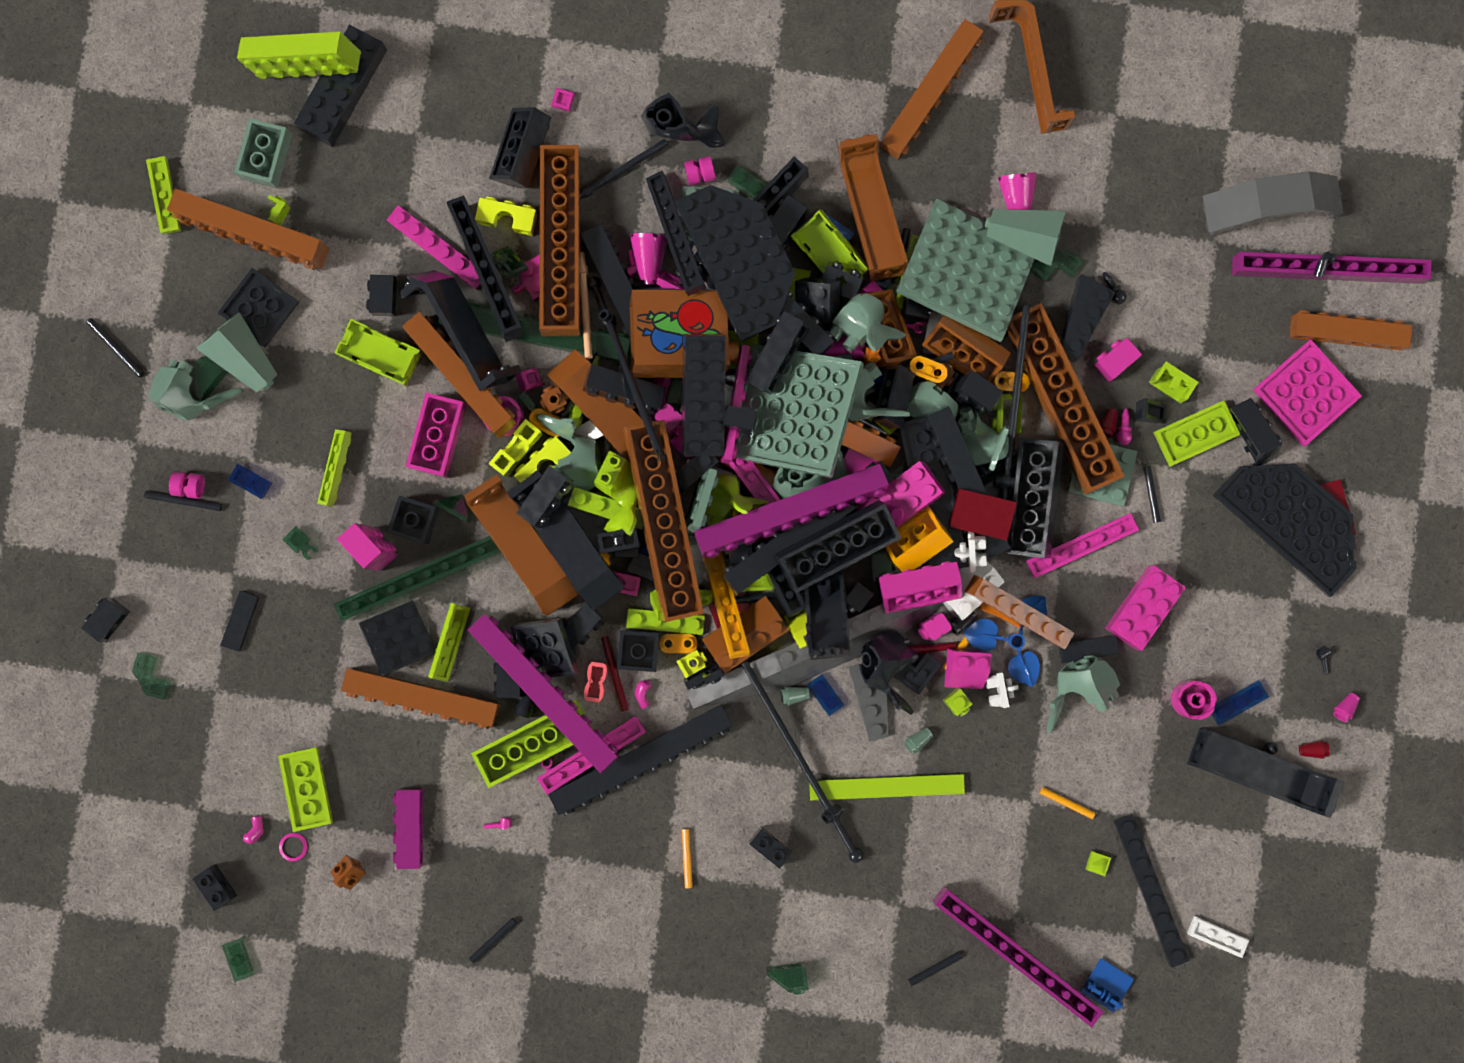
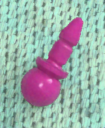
[1116,409,1132,445]

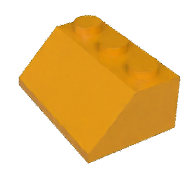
[886,506,953,572]

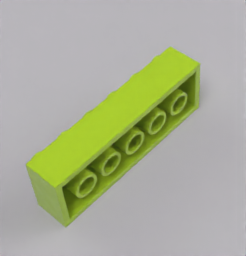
[237,32,361,79]
[471,698,592,788]

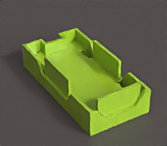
[791,209,868,283]
[334,319,423,387]

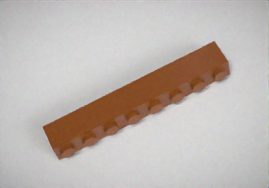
[879,19,983,160]
[402,312,517,439]
[341,668,500,729]

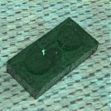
[727,165,767,199]

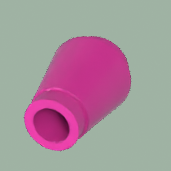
[1333,693,1360,722]

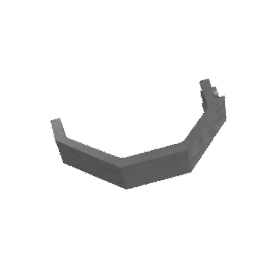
[1202,171,1344,236]

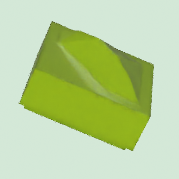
[1085,851,1111,876]

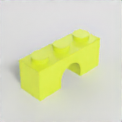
[475,197,538,236]
[489,419,543,478]
[514,436,571,483]

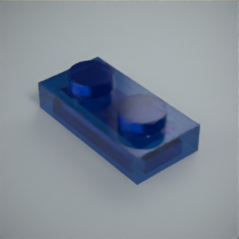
[228,463,272,499]
[806,674,844,716]

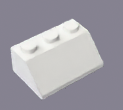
[943,551,1005,621]

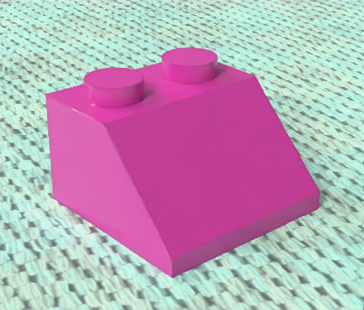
[944,648,992,689]

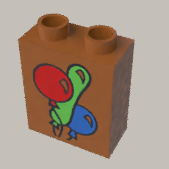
[630,290,739,378]

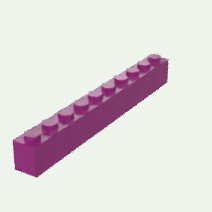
[1232,252,1432,284]
[694,464,889,558]
[468,614,620,773]
[932,886,1103,1028]

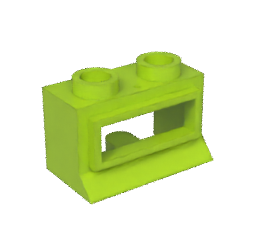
[1148,361,1199,403]
[991,394,1022,435]

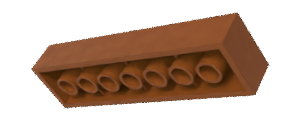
[167,189,330,271]

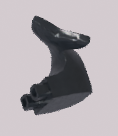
[641,93,725,148]
[859,631,918,715]

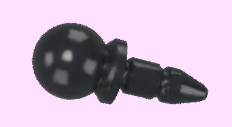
[1103,272,1127,304]

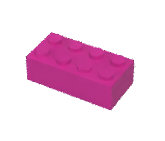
[406,392,467,478]
[858,461,947,529]
[337,523,398,571]
[879,562,962,614]
[1105,565,1186,651]

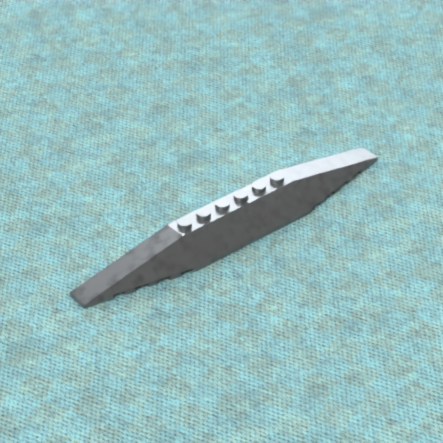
[686,602,944,709]

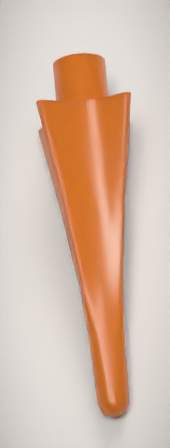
[863,347,881,366]
[978,602,1020,628]

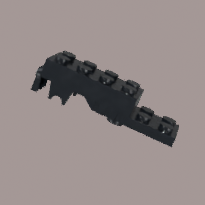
[805,569,851,660]

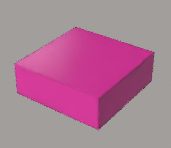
[551,88,575,112]

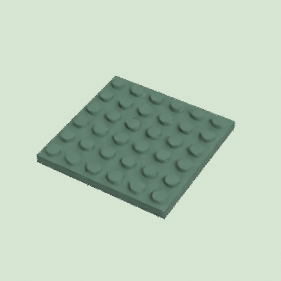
[896,199,1034,342]
[734,344,864,478]

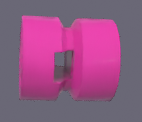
[684,156,715,186]
[169,471,205,499]

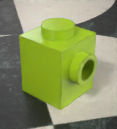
[942,688,972,716]

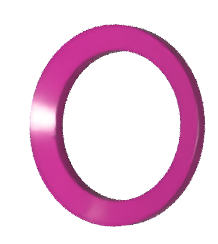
[279,833,308,861]

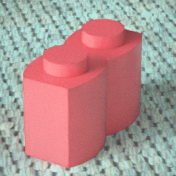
[584,661,609,703]

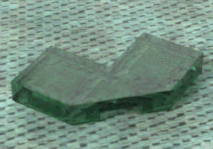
[1030,250,1083,282]
[132,652,171,700]

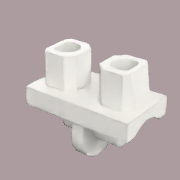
[954,532,987,572]
[986,672,1019,708]

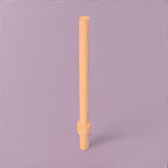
[580,252,593,360]

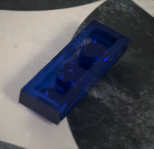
[1211,680,1269,725]

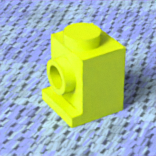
[676,650,707,678]

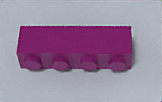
[393,788,423,869]

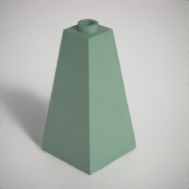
[985,209,1066,265]
[196,313,277,392]

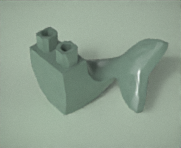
[830,293,906,352]
[148,360,244,421]
[849,361,910,421]
[905,381,958,422]
[958,407,1009,471]
[538,414,602,495]
[773,451,850,500]
[1047,655,1120,733]

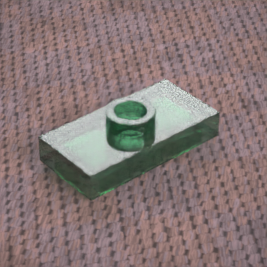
[222,937,255,982]

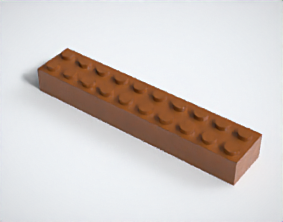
[539,145,580,336]
[1007,303,1125,495]
[623,419,704,622]

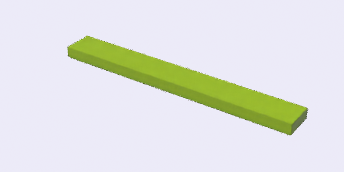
[809,774,965,801]

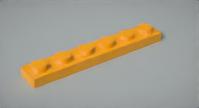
[702,552,750,659]

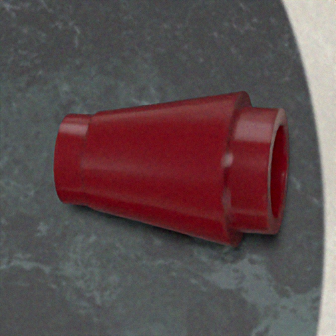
[1099,409,1118,438]
[1298,740,1330,759]

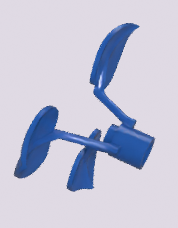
[964,595,1047,687]

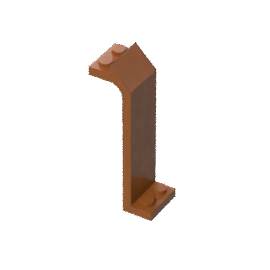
[988,0,1075,134]
[837,134,908,283]
[547,350,671,462]
[464,474,578,617]

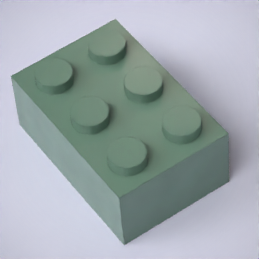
[234,118,293,189]

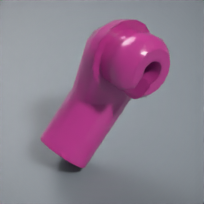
[634,680,651,709]
[243,816,264,844]

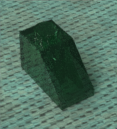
[193,355,228,400]
[766,962,809,995]

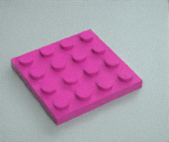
[1252,339,1362,447]

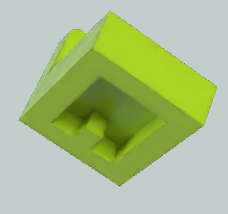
[268,195,290,226]

